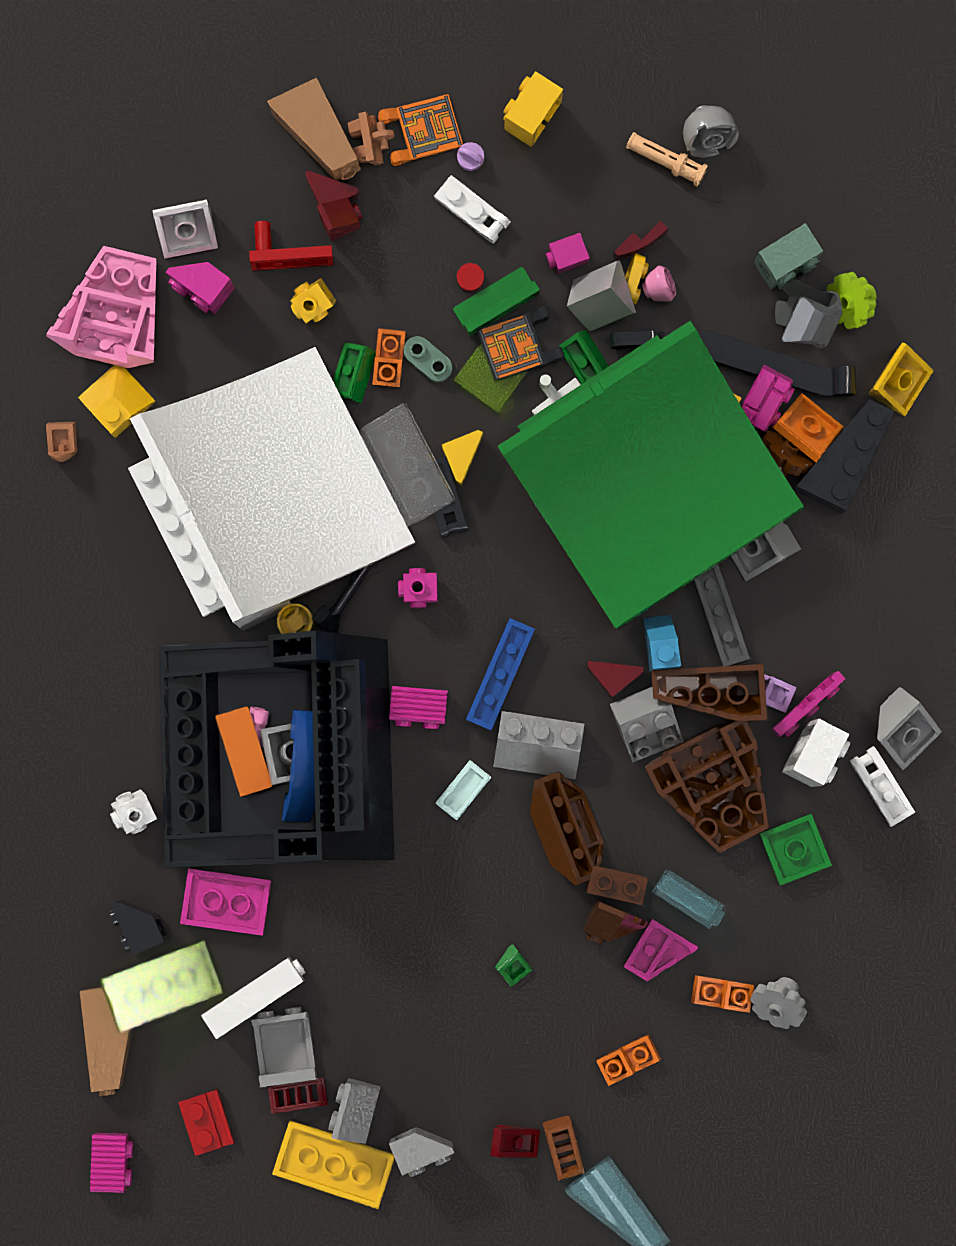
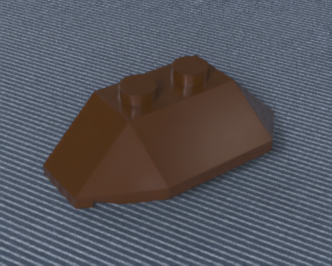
[530,771,604,885]

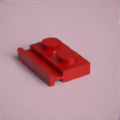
[178,1089,235,1156]

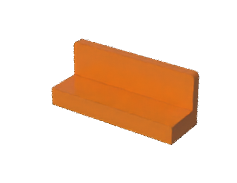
[215,707,272,797]

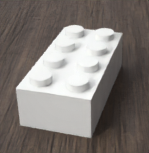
[782,719,850,787]

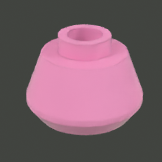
[642,266,676,302]

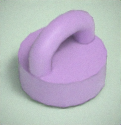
[457,142,484,171]

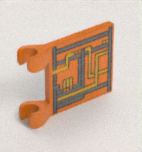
[378,94,463,166]

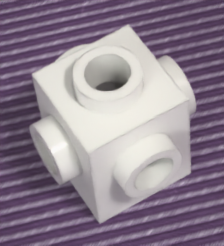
[110,789,157,834]

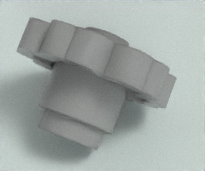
[750,977,807,1029]

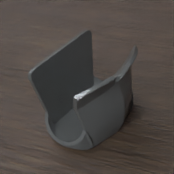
[775,279,842,348]

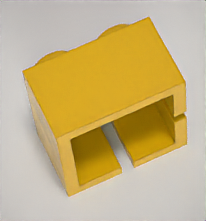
[503,71,563,147]

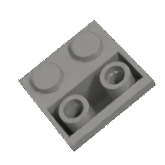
[610,687,683,763]
[328,1078,381,1144]
[389,1127,455,1177]

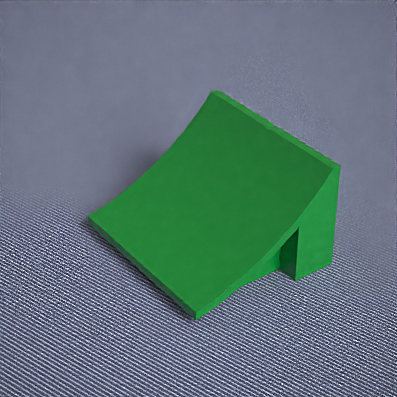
[498,321,804,630]

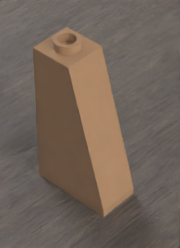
[267,78,361,181]
[80,983,139,1096]

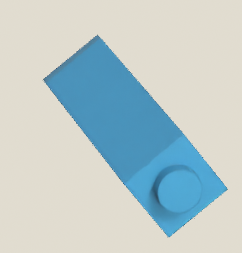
[643,615,681,673]

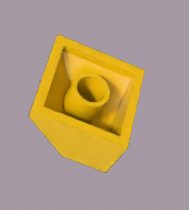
[78,365,156,438]

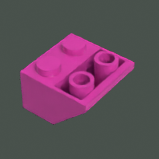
[166,262,235,314]

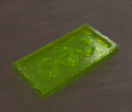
[100,941,223,1033]

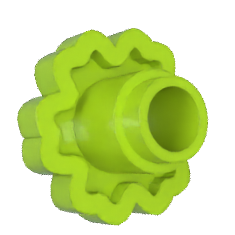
[827,272,877,329]

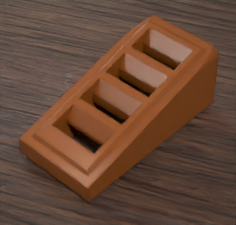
[542,1116,585,1181]

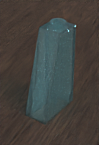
[565,1155,670,1246]

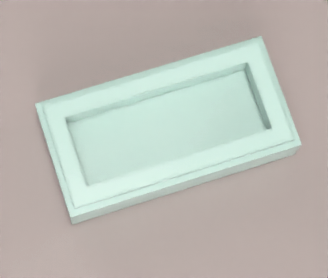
[436,760,491,820]

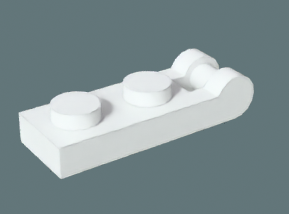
[434,175,511,244]
[850,746,915,827]

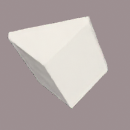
[153,200,218,259]

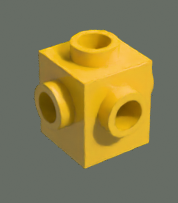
[290,278,336,323]

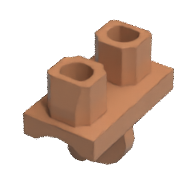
[348,112,395,166]

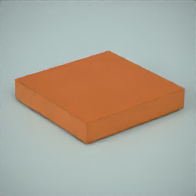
[773,393,844,462]

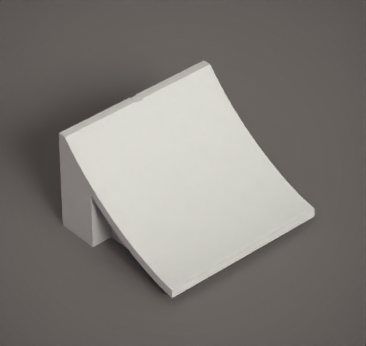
[128,347,415,631]

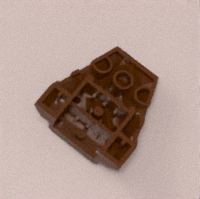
[645,720,769,853]

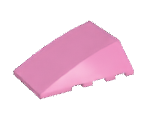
[46,246,156,368]

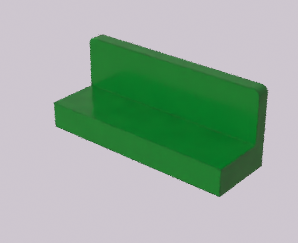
[453,267,540,337]

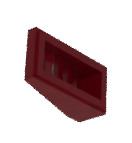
[268,1077,328,1114]

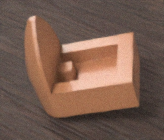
[46,422,78,462]

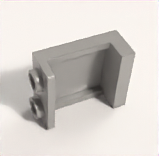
[251,1007,317,1087]

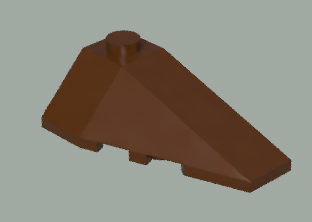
[651,664,767,722]
[583,900,648,944]

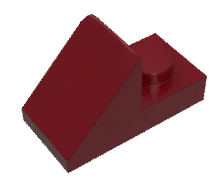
[491,1125,540,1158]

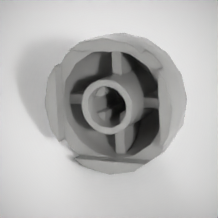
[682,105,739,158]

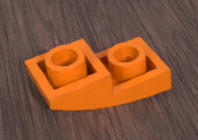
[372,328,406,387]
[691,975,754,1013]
[596,1034,661,1086]

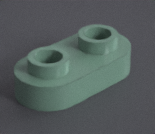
[404,336,452,383]

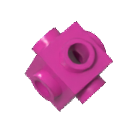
[398,568,438,608]

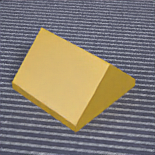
[868,342,934,416]

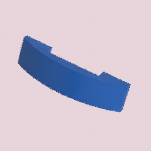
[282,710,315,822]

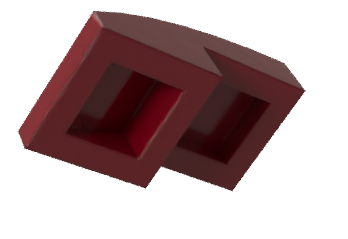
[613,221,668,261]

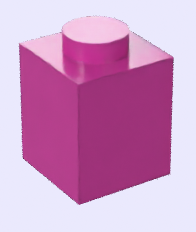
[545,233,590,274]

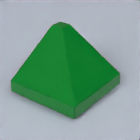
[495,944,533,987]

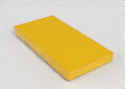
[272,1120,395,1209]

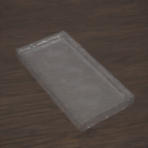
[358,403,456,527]

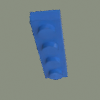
[466,618,535,731]

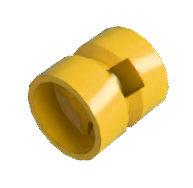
[277,603,315,634]

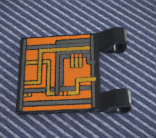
[477,306,564,382]

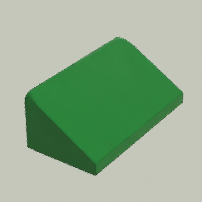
[558,330,609,384]
[333,342,376,403]

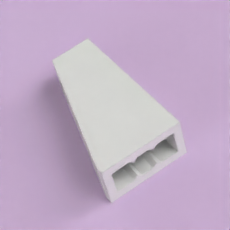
[201,957,306,1039]

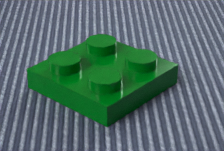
[759,814,832,886]

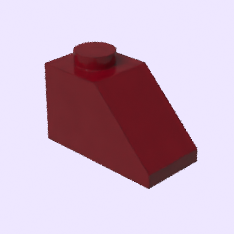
[317,198,363,241]

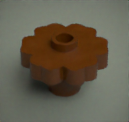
[762,430,814,477]

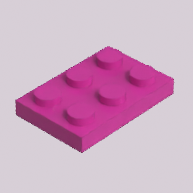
[180,868,272,936]

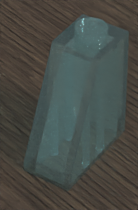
[651,869,725,929]

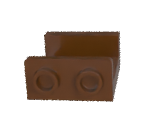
[585,866,648,905]

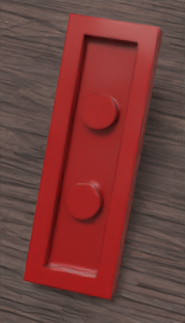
[249,221,334,271]

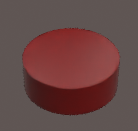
[457,263,484,292]

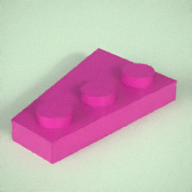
[771,671,845,737]

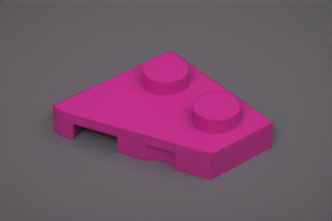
[623,919,698,981]

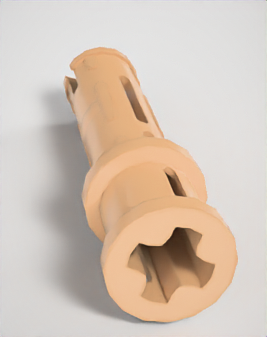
[626,132,708,187]

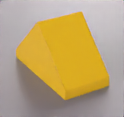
[442,430,483,486]

